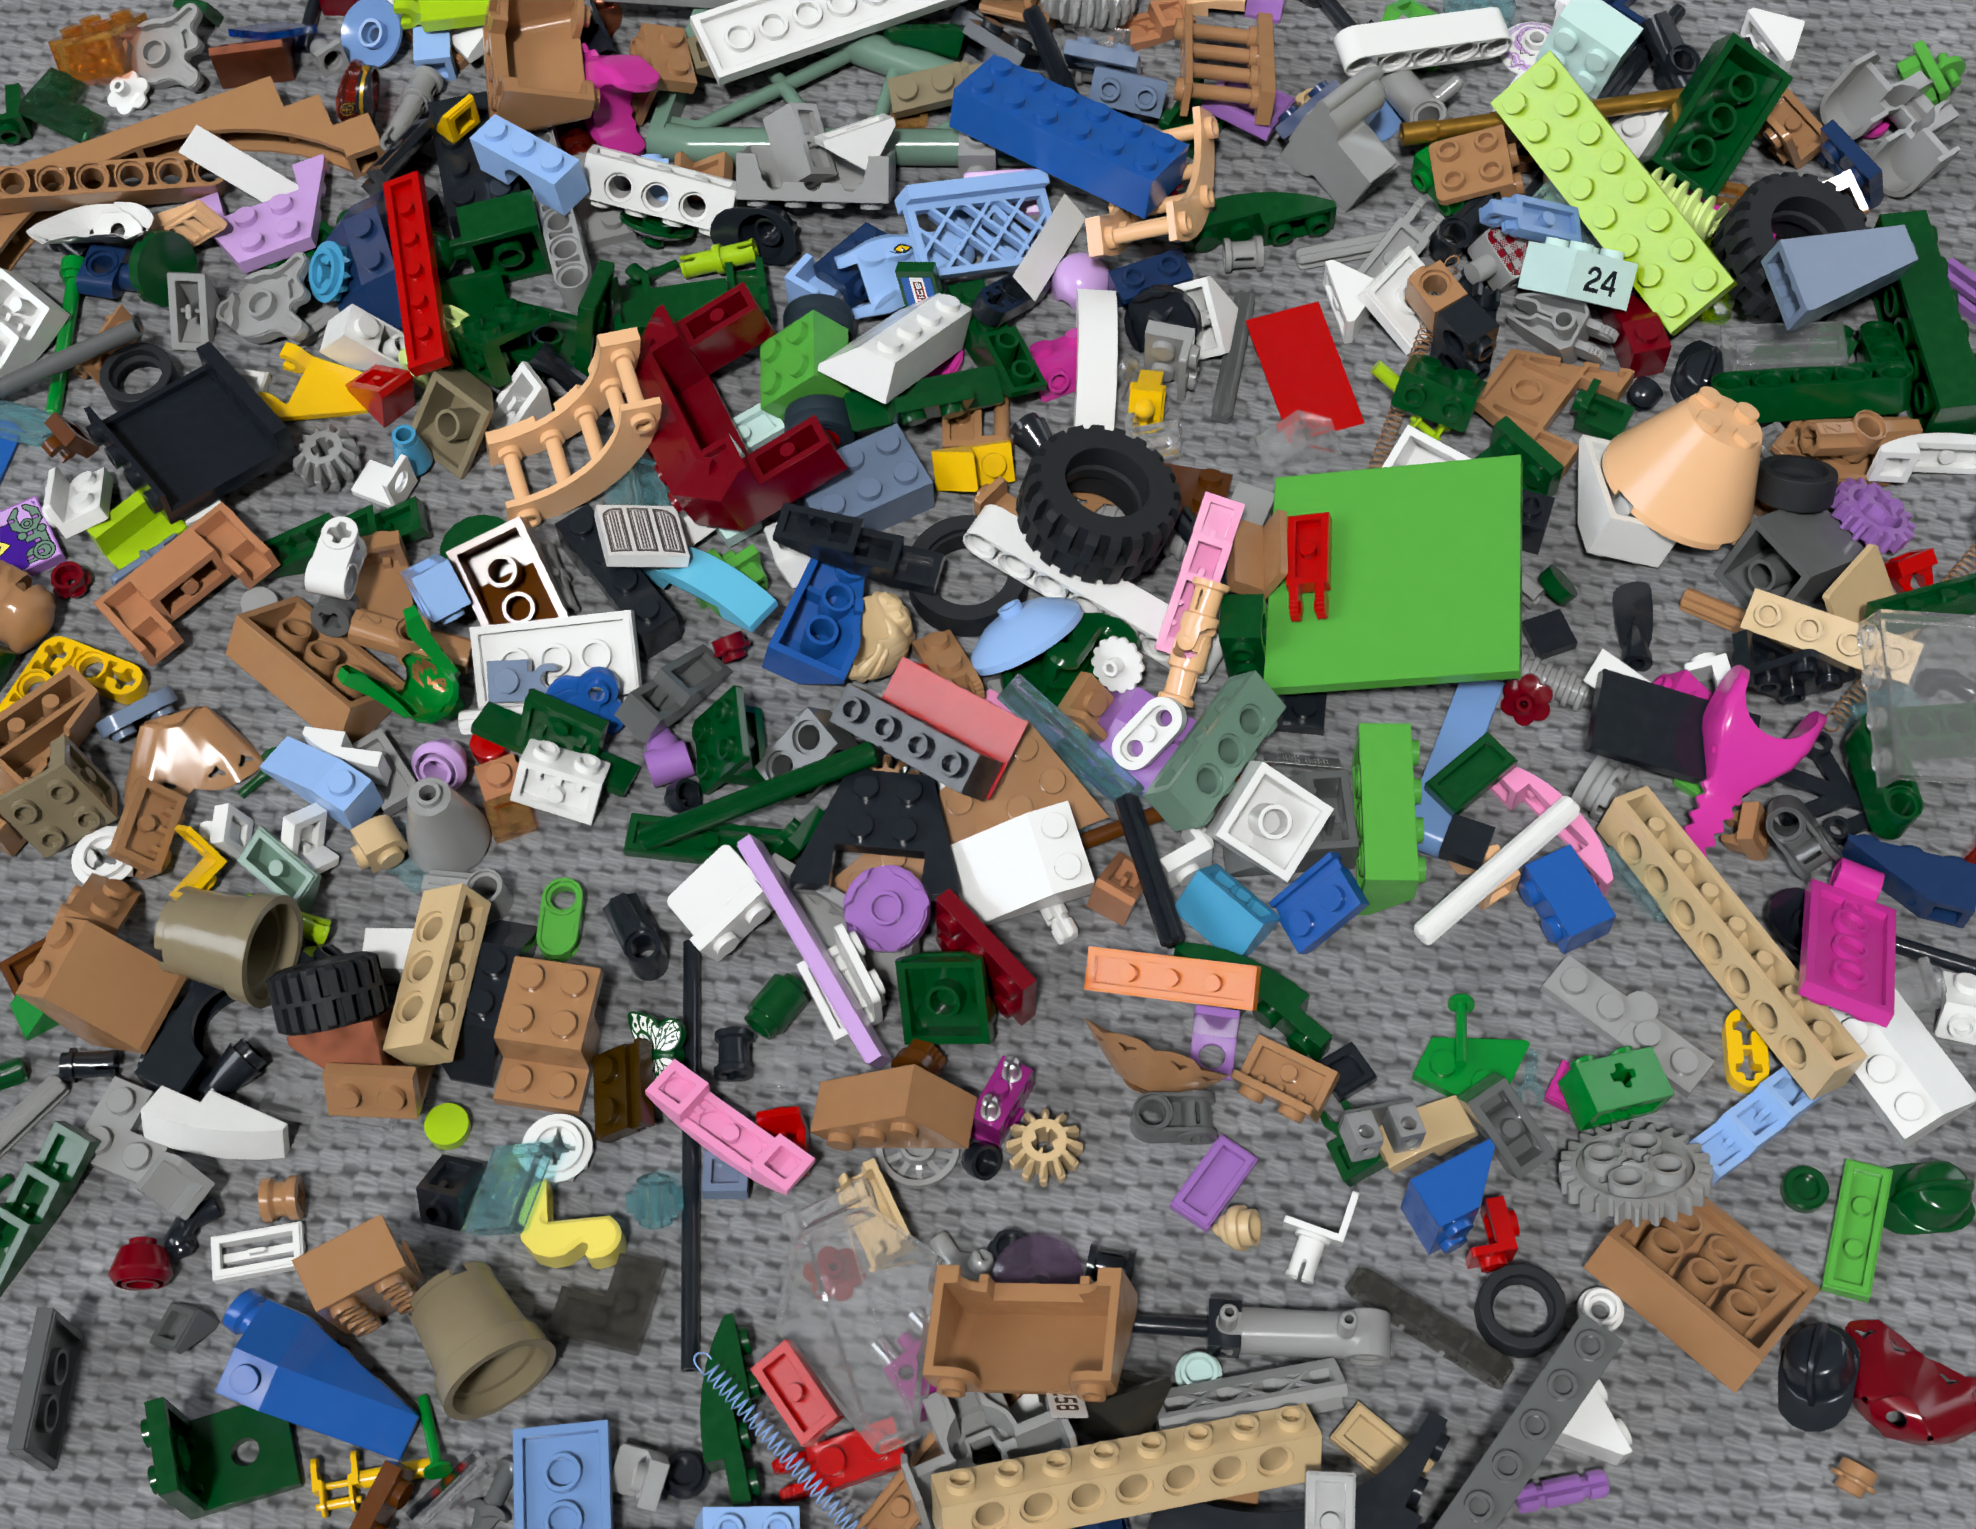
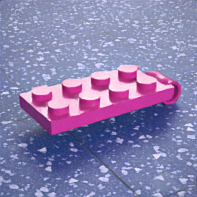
[1798,857,1896,1028]

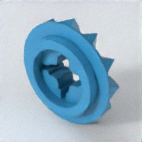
[309,241,352,304]

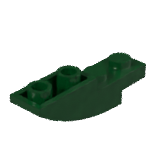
[1180,192,1337,253]
[946,278,1047,398]
[1174,942,1333,1062]
[700,1313,762,1507]

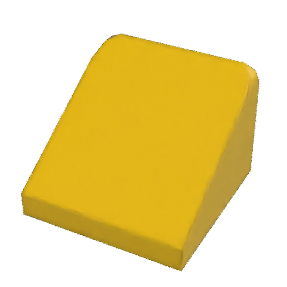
[436,93,480,144]

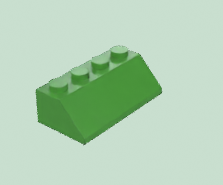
[1352,723,1426,915]

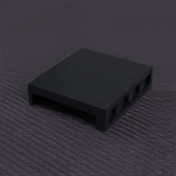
[84,341,297,525]

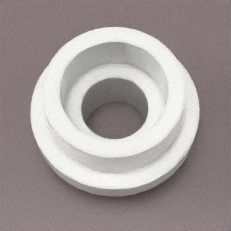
[1576,1287,1624,1332]

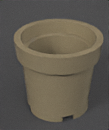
[154,886,303,1009]
[408,1261,556,1421]

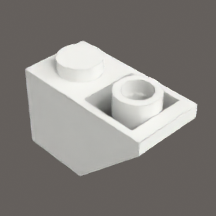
[319,304,405,370]
[1555,1379,1632,1466]

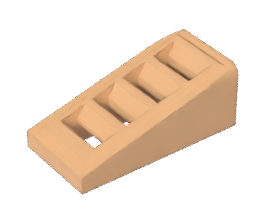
[145,200,228,248]

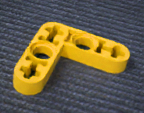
[0,636,149,712]

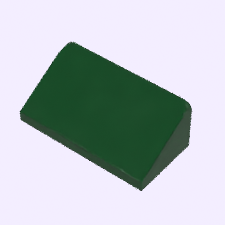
[439,267,508,315]

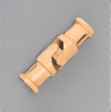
[1157,576,1230,708]

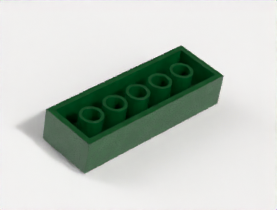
[1870,210,1976,435]

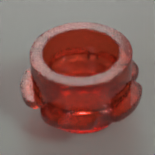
[560,128,596,155]

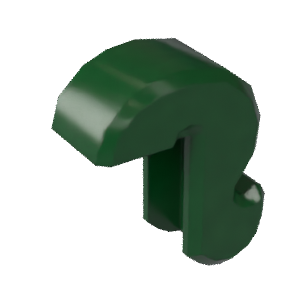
[1040,612,1141,690]

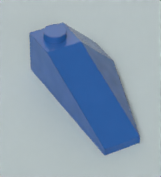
[762,558,865,684]
[215,1299,421,1461]

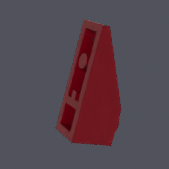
[1596,286,1672,379]

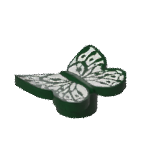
[628,1011,687,1081]

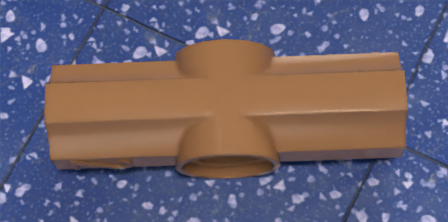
[1798,410,1923,463]
[348,608,473,675]

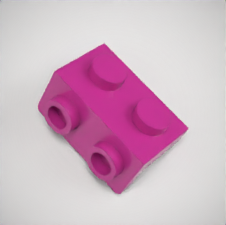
[1029,328,1077,402]

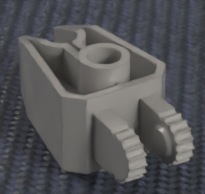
[1506,292,1619,365]

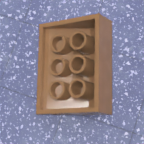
[1583,1197,1820,1393]

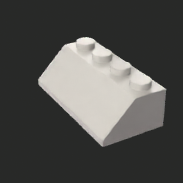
[817,293,972,404]
[1827,989,1976,1149]

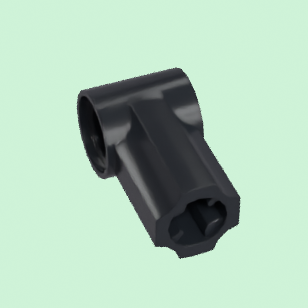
[1429,194,1495,264]
[602,892,669,981]

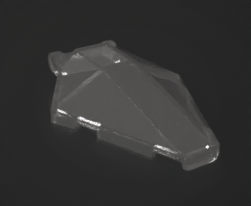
[774,1175,945,1454]

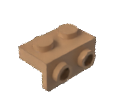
[52,873,141,936]
[1230,1034,1341,1124]

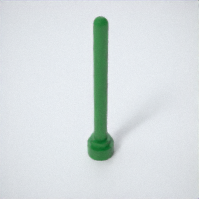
[46,255,85,417]

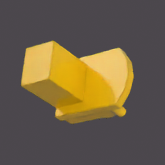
[1127,369,1166,430]

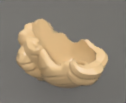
[846,591,916,683]

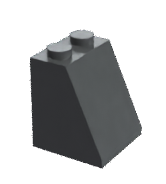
[1713,510,1864,610]

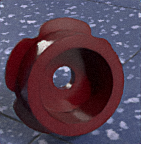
[51,561,91,599]
[711,630,751,663]

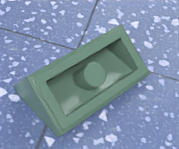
[237,826,321,912]

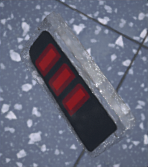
[403,1449,496,1529]

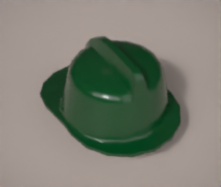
[1883,1160,1976,1235]

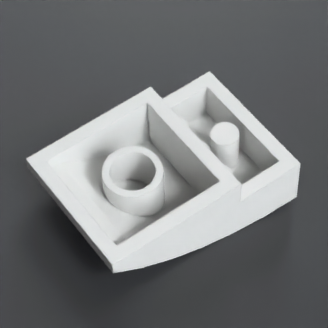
[0,268,70,377]

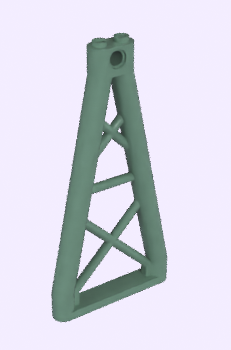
[646,7,1114,167]

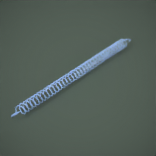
[693,1352,866,1529]

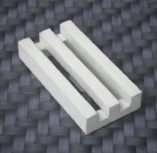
[210,1221,306,1284]

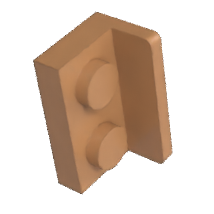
[107,776,187,880]

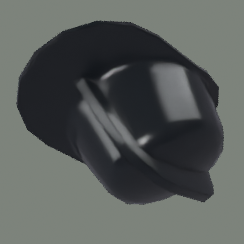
[710,204,797,265]
[1670,340,1741,403]
[1778,1321,1860,1432]

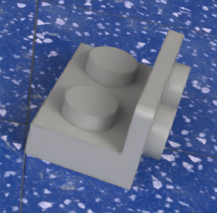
[1144,320,1201,402]

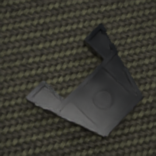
[790,770,961,902]

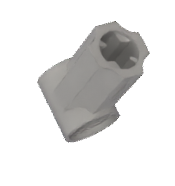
[421,868,513,920]

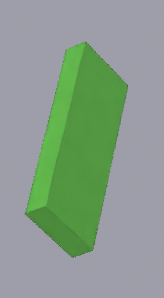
[1821,1159,1893,1303]

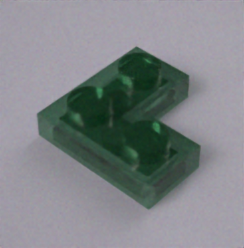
[17,67,105,143]

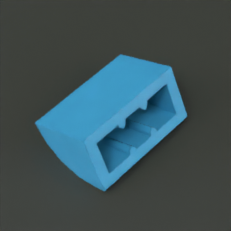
[1175,864,1282,957]

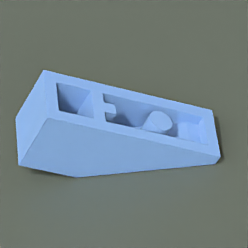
[259,736,384,830]

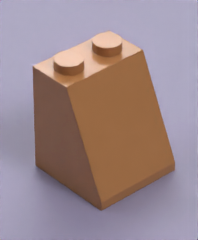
[15,917,186,1054]

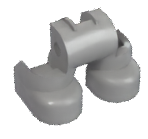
[1820,50,1961,198]
[901,1392,1078,1529]

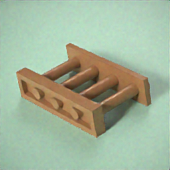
[1174,4,1276,126]

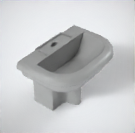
[1280,65,1401,212]

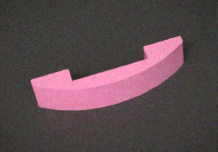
[1490,767,1614,897]
[645,1059,815,1195]

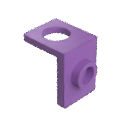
[1189,1005,1240,1081]

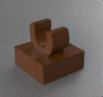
[42,412,99,463]

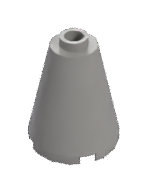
[406,777,491,873]

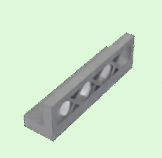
[769,853,920,991]
[1149,1357,1348,1431]

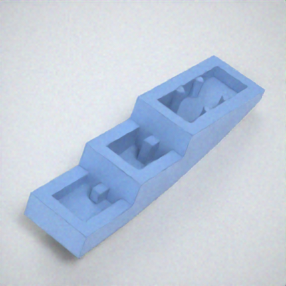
[1688,1066,1830,1186]

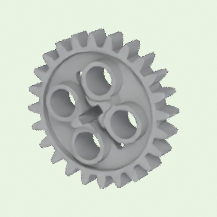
[1559,1122,1713,1228]

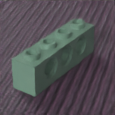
[1143,670,1286,832]

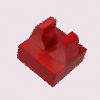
[1883,548,1938,594]

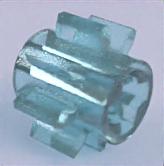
[626,1173,684,1229]

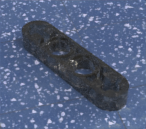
[1344,1266,1514,1390]

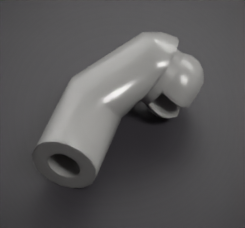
[928,1232,994,1280]

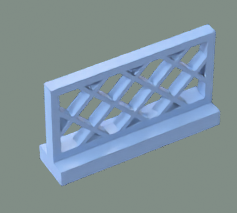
[894,169,1064,280]

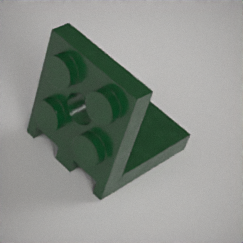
[500,259,615,377]
[140,1397,303,1520]

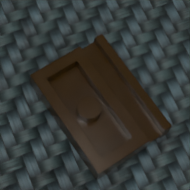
[593,1038,655,1143]

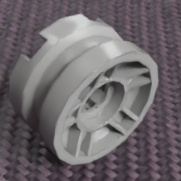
[1571,755,1630,822]

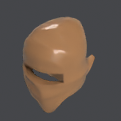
[0,560,56,655]

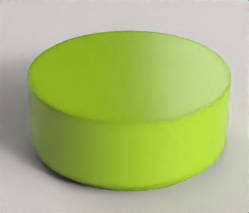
[424,1103,472,1150]

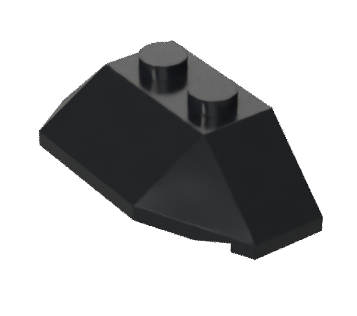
[441,920,537,1088]

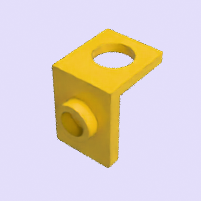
[169,824,227,901]

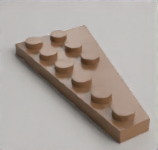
[831,719,1109,894]

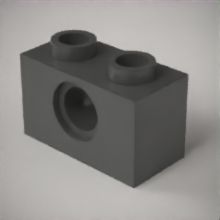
[1456,1072,1556,1180]

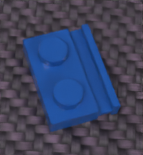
[1269,852,1370,954]

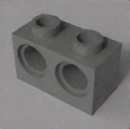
[755,707,858,805]

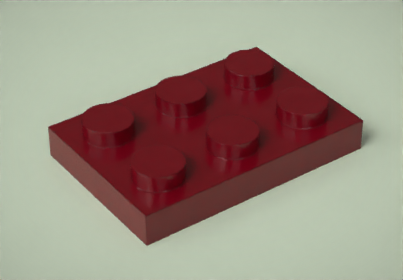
[935,888,1037,1026]

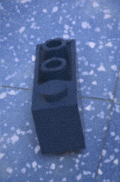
[1840,834,1976,929]

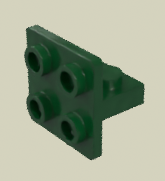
[692,685,766,795]

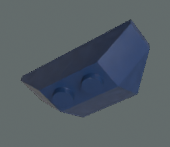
[324,190,403,332]

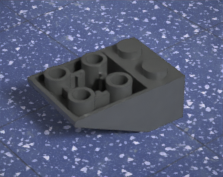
[1217,769,1359,877]

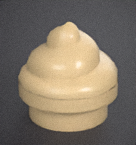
[1212,1205,1262,1251]

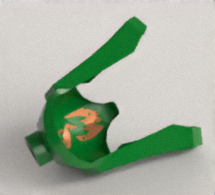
[336,605,466,724]

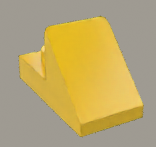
[931,440,1016,492]

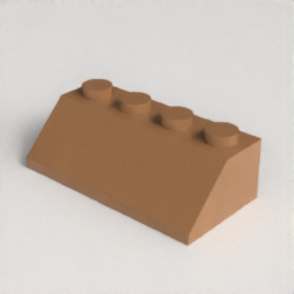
[225,596,405,742]

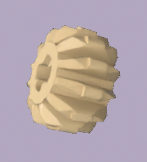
[1006,1107,1083,1188]

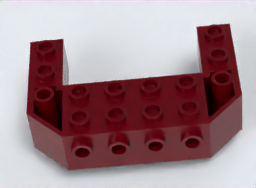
[623,281,848,531]

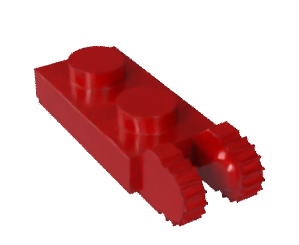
[1286,512,1332,622]
[771,1417,907,1504]

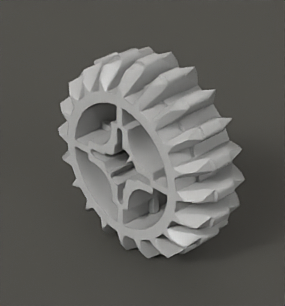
[1040,0,1137,30]

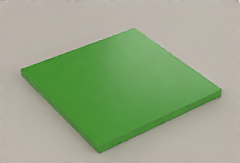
[1264,454,1523,695]

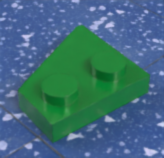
[1412,1037,1530,1097]

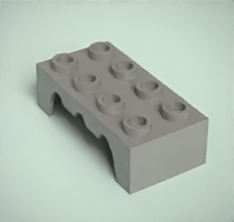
[736,145,896,210]

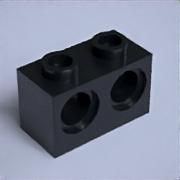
[1429,294,1500,380]

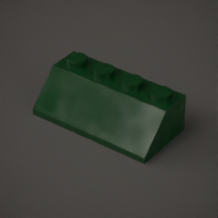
[1639,32,1793,203]

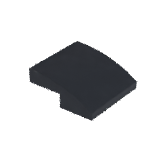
[361,118,434,197]

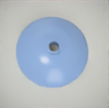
[970,597,1083,676]

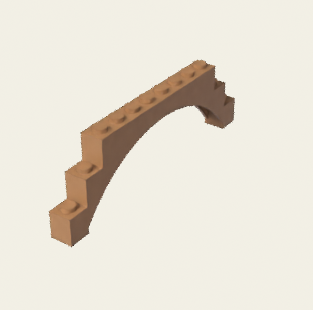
[0,76,385,271]

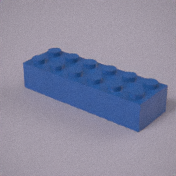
[949,54,1189,219]

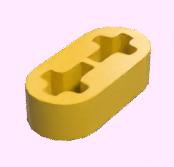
[1721,1009,1770,1094]

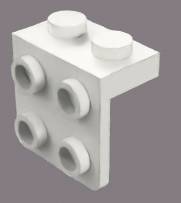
[667,845,774,962]
[796,923,887,1044]

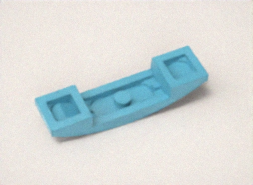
[639,545,778,633]

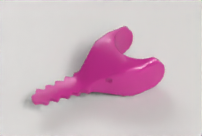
[581,43,660,156]
[1682,665,1827,858]

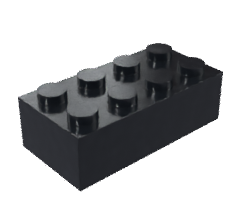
[427,91,523,239]

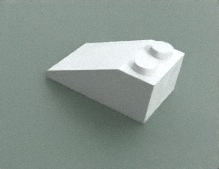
[1578,434,1676,568]
[950,801,1095,926]

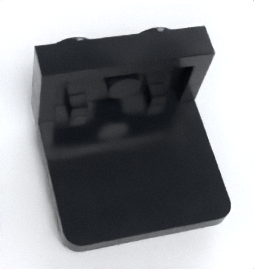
[1732,629,1856,704]

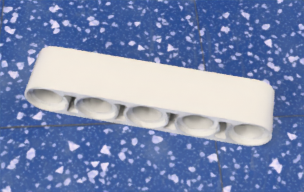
[1334,7,1513,77]

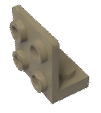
[0,734,118,858]

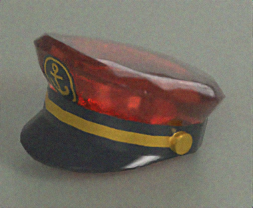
[336,59,380,126]

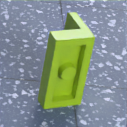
[86,489,188,570]

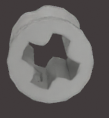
[1222,236,1264,273]

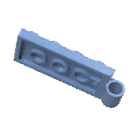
[513,1420,614,1529]

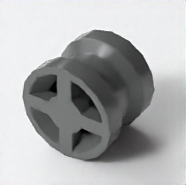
[310,593,361,637]

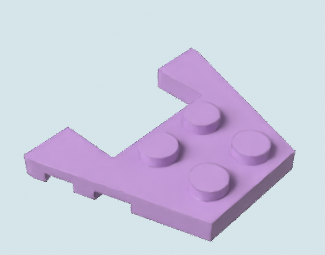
[186,154,330,274]

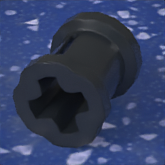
[713,1027,754,1082]
[1085,1243,1136,1282]

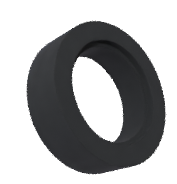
[908,515,1029,637]

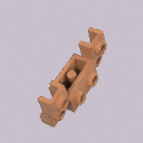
[93,502,281,667]

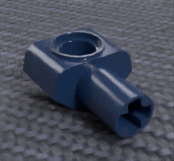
[76,243,138,299]

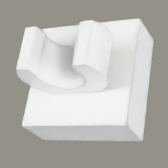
[199,803,254,860]

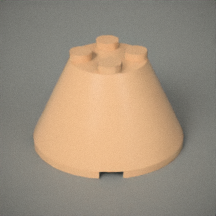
[1602,386,1763,550]

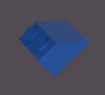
[1400,1139,1495,1255]

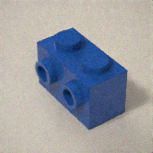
[1518,844,1616,955]

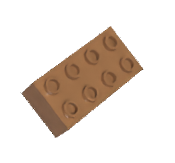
[291,1214,427,1337]

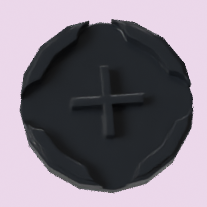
[1124,284,1202,353]

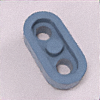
[95,686,179,743]

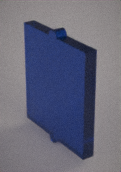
[228,21,317,40]

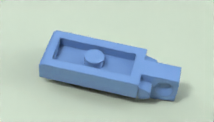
[1479,193,1582,248]

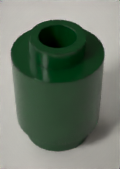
[744,973,808,1040]

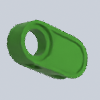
[536,877,586,962]

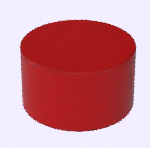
[470,734,511,764]

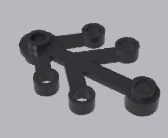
[1760,731,1871,845]

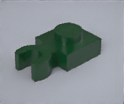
[1320,1100,1389,1187]

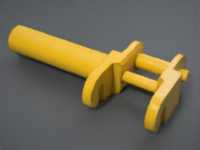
[310,1450,430,1519]

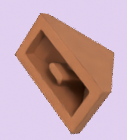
[1086,851,1143,926]

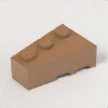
[0,665,101,793]
[810,1064,977,1151]

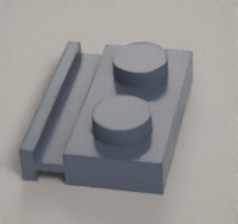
[1063,36,1142,74]

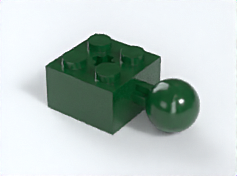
[432,189,552,284]

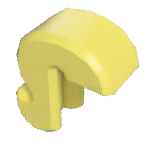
[517,1178,627,1269]

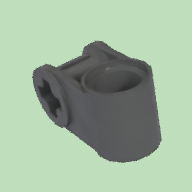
[1766,795,1843,881]
[1129,1090,1217,1145]

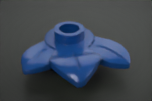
[546,666,623,735]

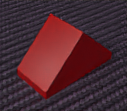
[345,364,415,428]

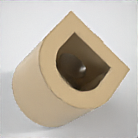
[350,815,408,874]

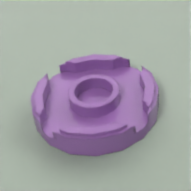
[843,865,931,953]

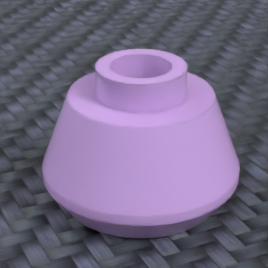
[411,738,467,790]

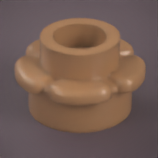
[1830,1456,1879,1499]

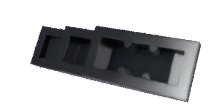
[773,502,944,596]

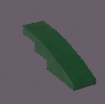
[263,496,429,579]
[0,1121,100,1297]

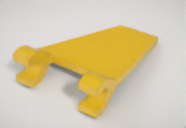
[258,342,369,422]

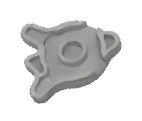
[109,3,204,91]
[215,252,311,344]

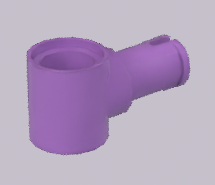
[643,727,695,788]

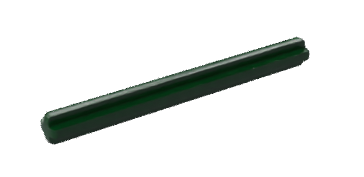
[638,742,879,851]

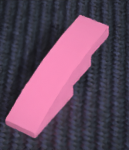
[1154,492,1245,659]

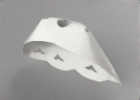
[26,202,154,247]

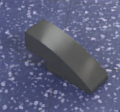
[614,644,733,743]

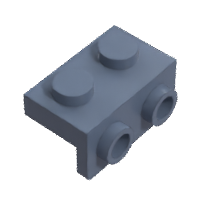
[1088,65,1168,120]

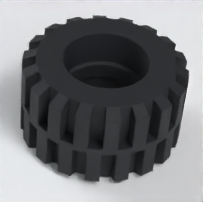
[266,951,390,1036]

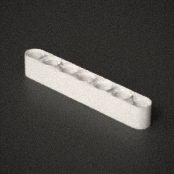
[963,504,1223,684]

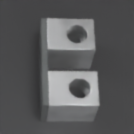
[1338,1098,1426,1162]

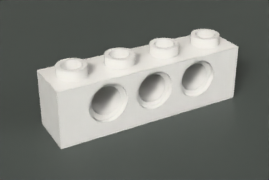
[583,144,737,236]

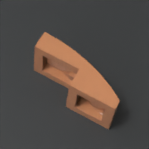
[1113,0,1196,51]

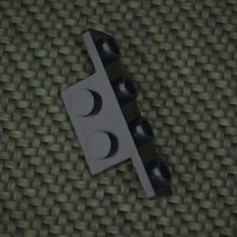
[950,5,1073,80]

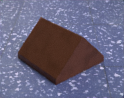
[208,36,295,89]

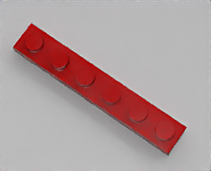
[383,170,451,377]

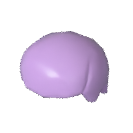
[1050,252,1109,310]

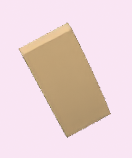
[1378,1095,1479,1174]

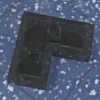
[547,1253,666,1356]

